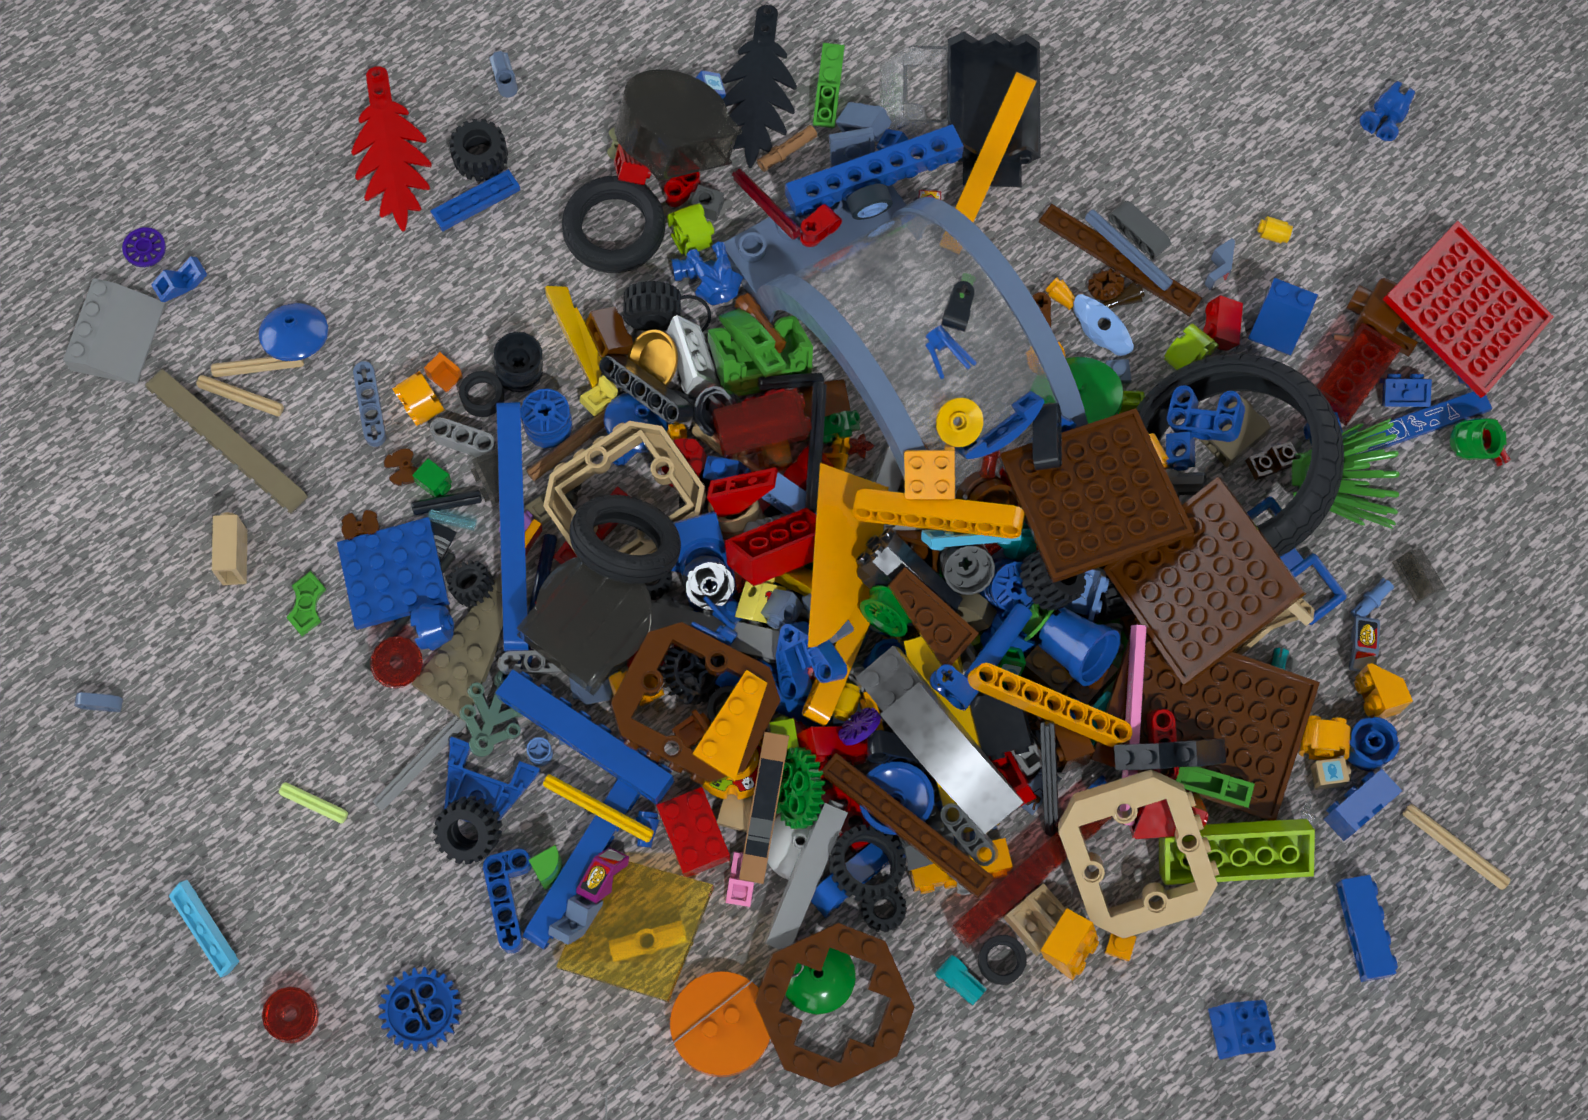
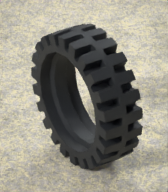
[829,824,906,902]

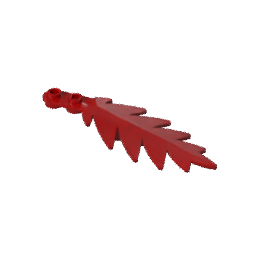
[351,66,432,232]

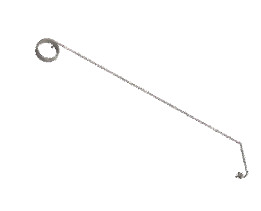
[605,964,804,1120]

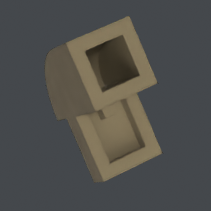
[956,593,997,632]

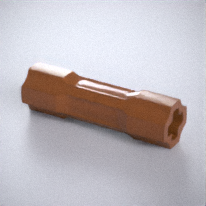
[735,293,786,353]

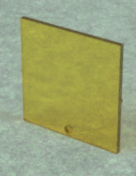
[556,861,714,1003]

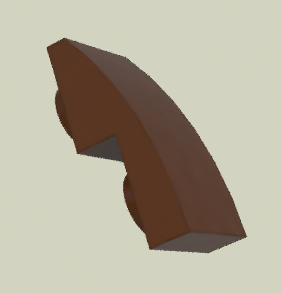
[1245,441,1297,481]

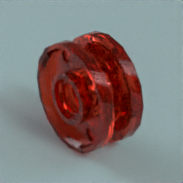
[370,636,423,689]
[262,987,319,1044]

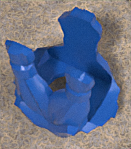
[686,241,743,305]

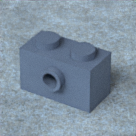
[836,102,892,142]

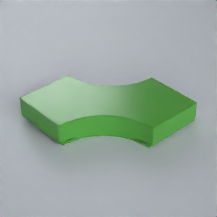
[286,571,326,637]

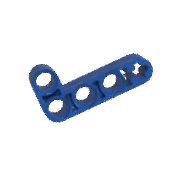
[811,843,889,918]
[483,849,532,954]

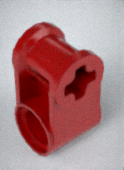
[800,204,842,247]

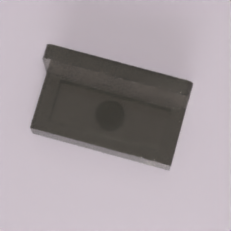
[1392,549,1446,603]

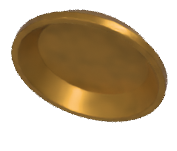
[628,330,678,386]

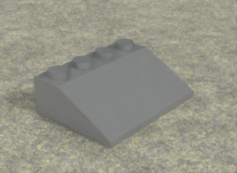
[63,278,166,385]

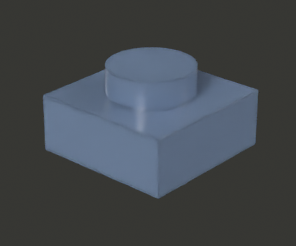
[1105,359,1131,384]

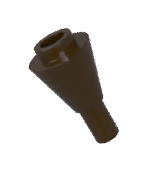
[1102,282,1145,309]

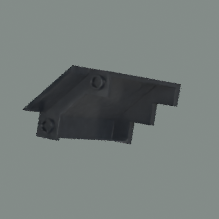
[947,31,1041,188]

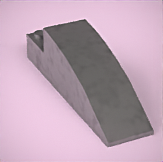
[855,646,1024,834]

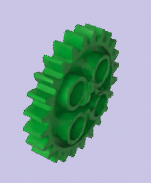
[776,748,825,829]

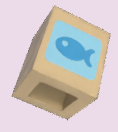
[1310,758,1351,790]

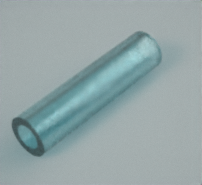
[428,509,477,531]

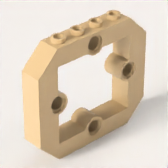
[543,421,707,574]
[1058,769,1220,938]

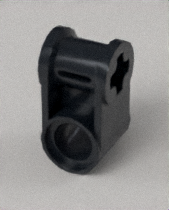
[941,281,975,332]

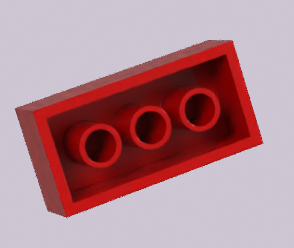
[725,508,817,586]

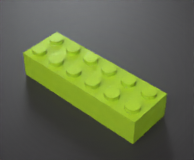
[1159,819,1315,885]

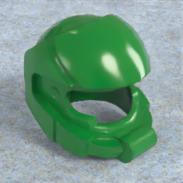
[1449,418,1507,460]

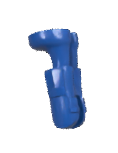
[1360,81,1415,141]

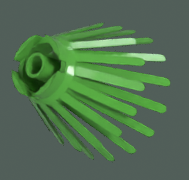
[1292,419,1400,529]

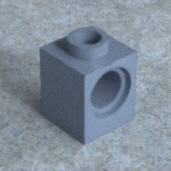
[761,589,804,629]

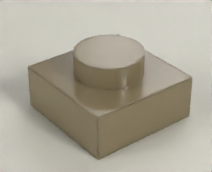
[525,493,552,525]

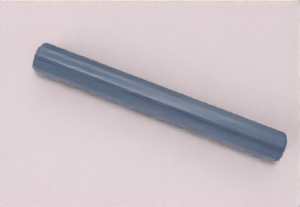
[1085,209,1173,291]

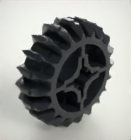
[659,644,721,705]

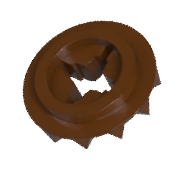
[1088,268,1124,300]

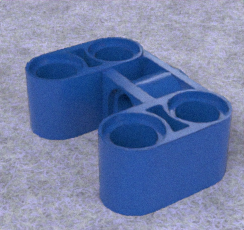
[1167,385,1245,442]

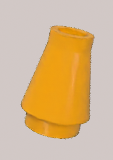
[1045,277,1075,310]

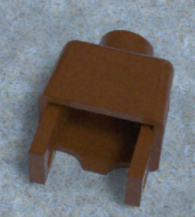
[1346,278,1418,357]

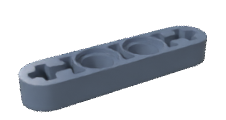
[353,361,386,447]

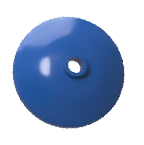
[259,303,329,361]
[604,393,673,453]
[859,762,934,835]

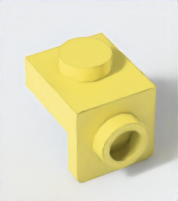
[579,376,618,417]

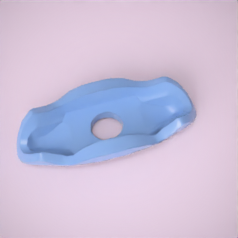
[1073,294,1134,356]

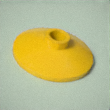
[936,398,983,447]

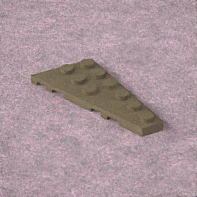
[412,573,503,723]

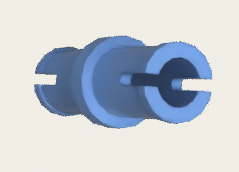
[1351,578,1394,617]

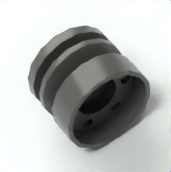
[939,544,995,595]

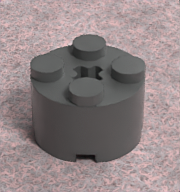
[682,555,734,610]

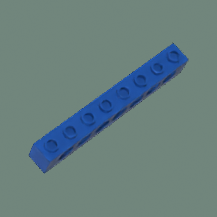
[785,124,964,217]

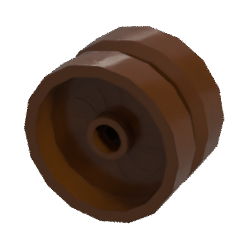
[956,470,1018,506]

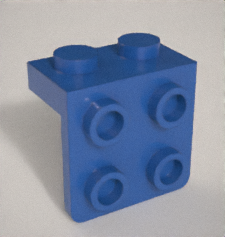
[1208,1000,1276,1060]

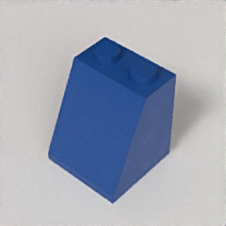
[1248,278,1318,356]

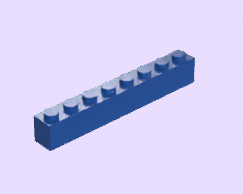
[495,670,675,805]

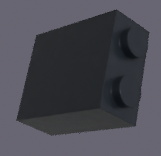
[970,689,1035,761]

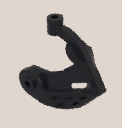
[694,386,747,437]

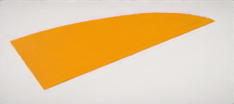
[808,463,889,648]

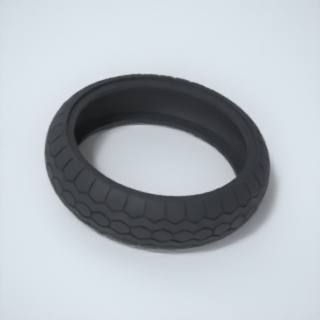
[1136,354,1344,557]

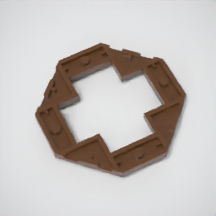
[754,923,915,1088]

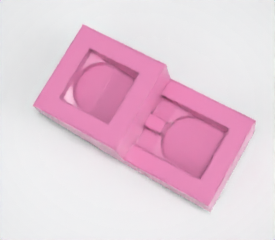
[726,851,754,907]

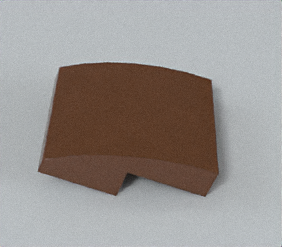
[799,379,851,424]

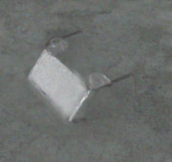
[879,45,948,140]

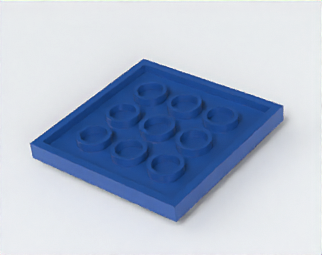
[337,517,450,630]

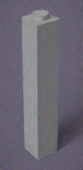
[763,800,848,949]

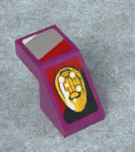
[576,847,629,903]

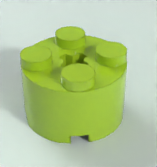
[667,203,714,256]
[1164,323,1218,370]

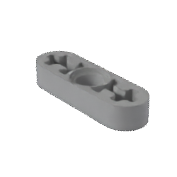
[497,650,569,675]

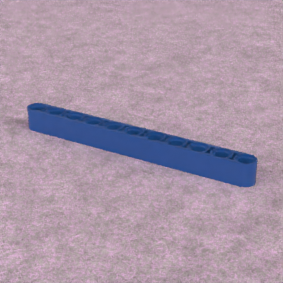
[497,402,528,651]

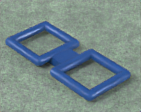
[1247,496,1347,625]

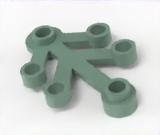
[459,671,523,757]

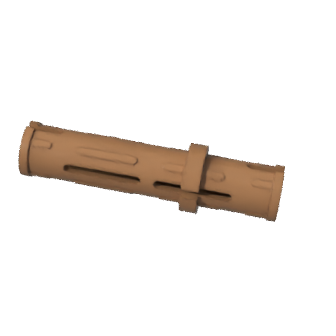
[757,125,817,172]

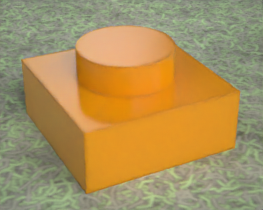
[1105,933,1136,962]

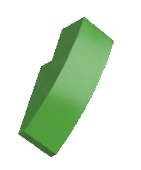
[1176,767,1255,808]

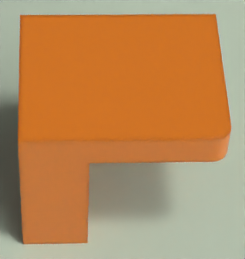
[424,352,463,392]

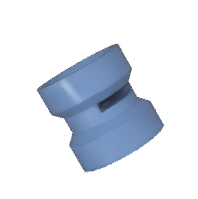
[526,737,553,766]

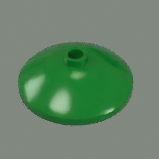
[785,948,856,1015]

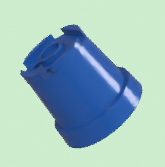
[1038,608,1120,686]

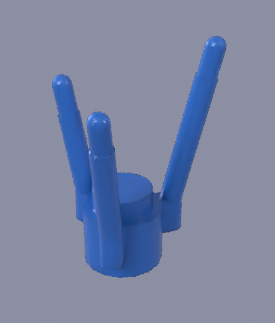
[925,325,977,379]
[689,596,738,646]

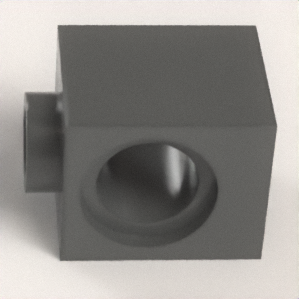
[688,185,724,221]

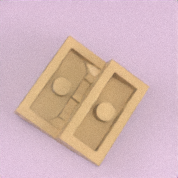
[717,794,754,833]
[1004,883,1066,957]

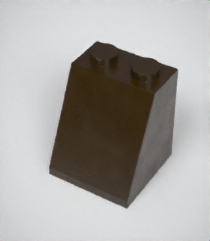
[1004,645,1074,720]

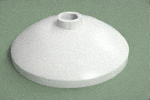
[768,813,837,880]

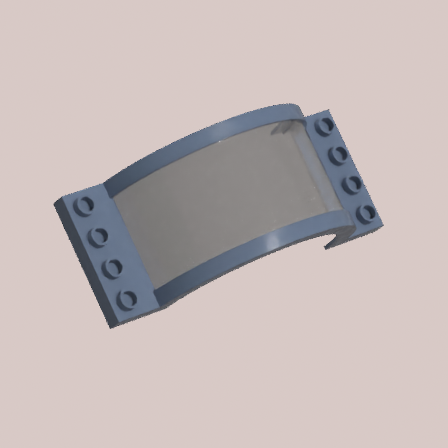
[724,171,1088,595]

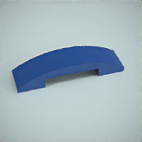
[955,391,1045,459]

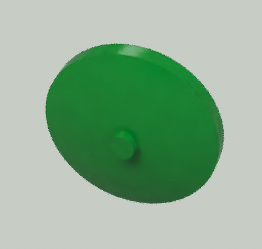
[1030,357,1123,424]

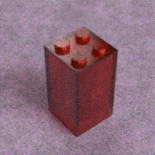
[712,388,812,459]

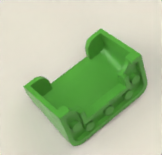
[708,316,813,396]

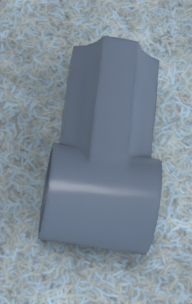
[489,51,518,98]

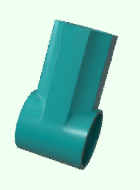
[934,955,987,1006]

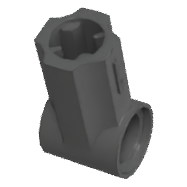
[1166,469,1208,498]

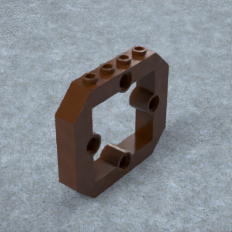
[611,622,781,785]

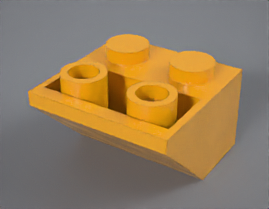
[1354,663,1413,719]
[1041,908,1099,980]

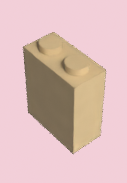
[212,512,248,585]

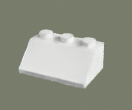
[666,315,720,398]

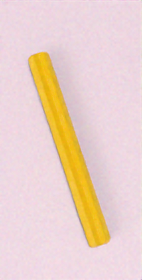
[543,774,654,842]

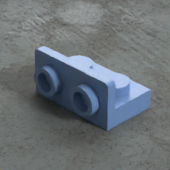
[1063,568,1109,621]

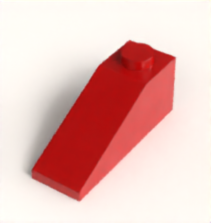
[707,467,778,517]

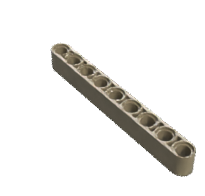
[145,369,308,514]

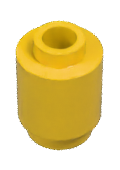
[1257,216,1293,244]
[833,683,861,721]

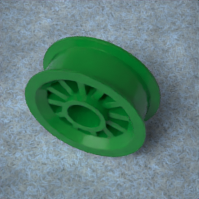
[860,586,911,637]

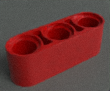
[1147,709,1179,780]

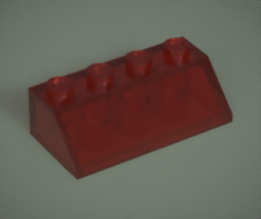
[1316,323,1402,426]

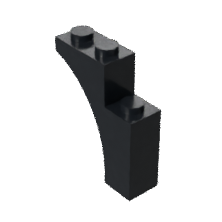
[1114,738,1226,770]

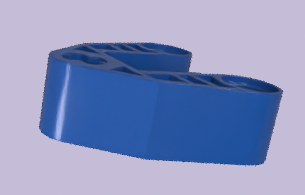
[775,621,847,701]

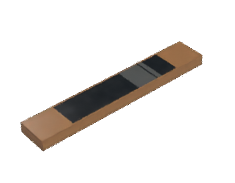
[739,731,789,884]

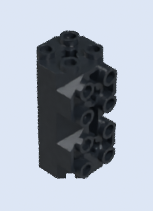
[856,527,963,628]

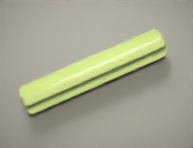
[279,782,348,823]

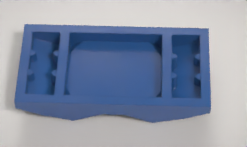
[673,511,735,612]

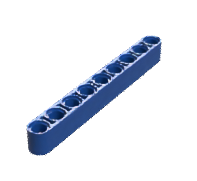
[523,748,660,950]

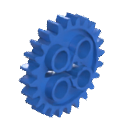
[378,967,463,1052]

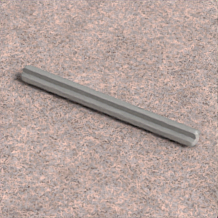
[373,704,479,810]

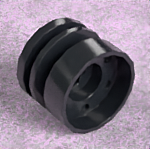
[494,332,543,392]

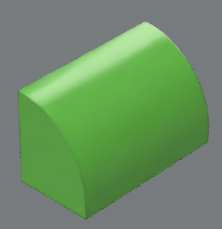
[529,845,562,890]

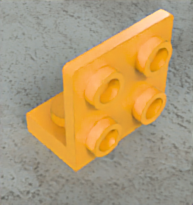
[904,444,955,499]

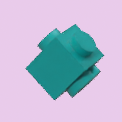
[997,523,1037,562]

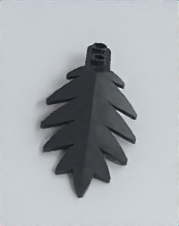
[719,5,797,168]

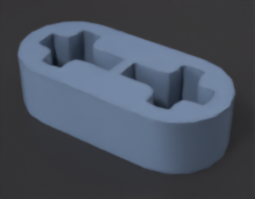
[74,692,123,712]

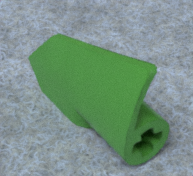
[1022,603,1056,641]

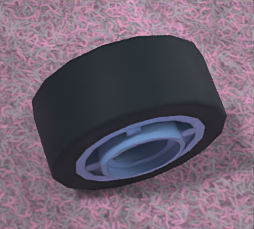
[847,184,893,220]

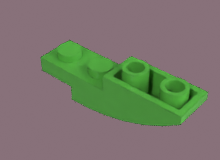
[813,43,845,128]
[719,308,786,378]

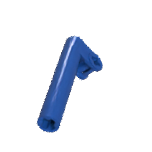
[930,604,1032,711]

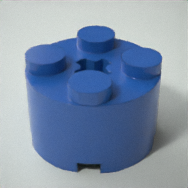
[1348,717,1400,772]

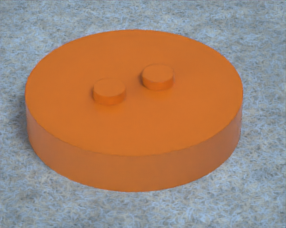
[670,971,770,1077]

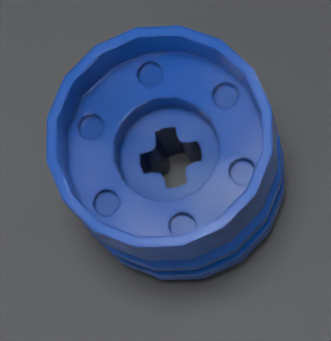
[521,389,573,448]
[980,557,1034,612]

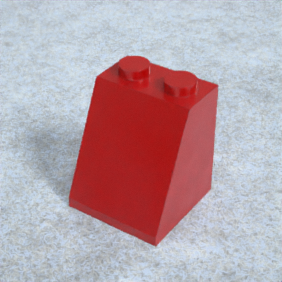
[1128,789,1208,839]

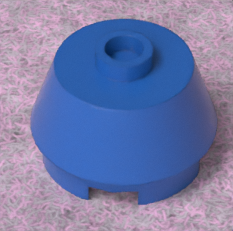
[410,603,454,651]

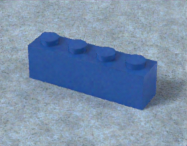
[1336,875,1398,982]

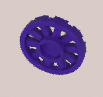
[122,227,166,267]
[838,707,881,745]

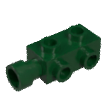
[792,410,861,444]

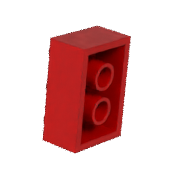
[656,787,730,879]

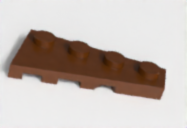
[888,567,979,666]

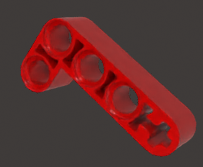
[633,124,701,207]

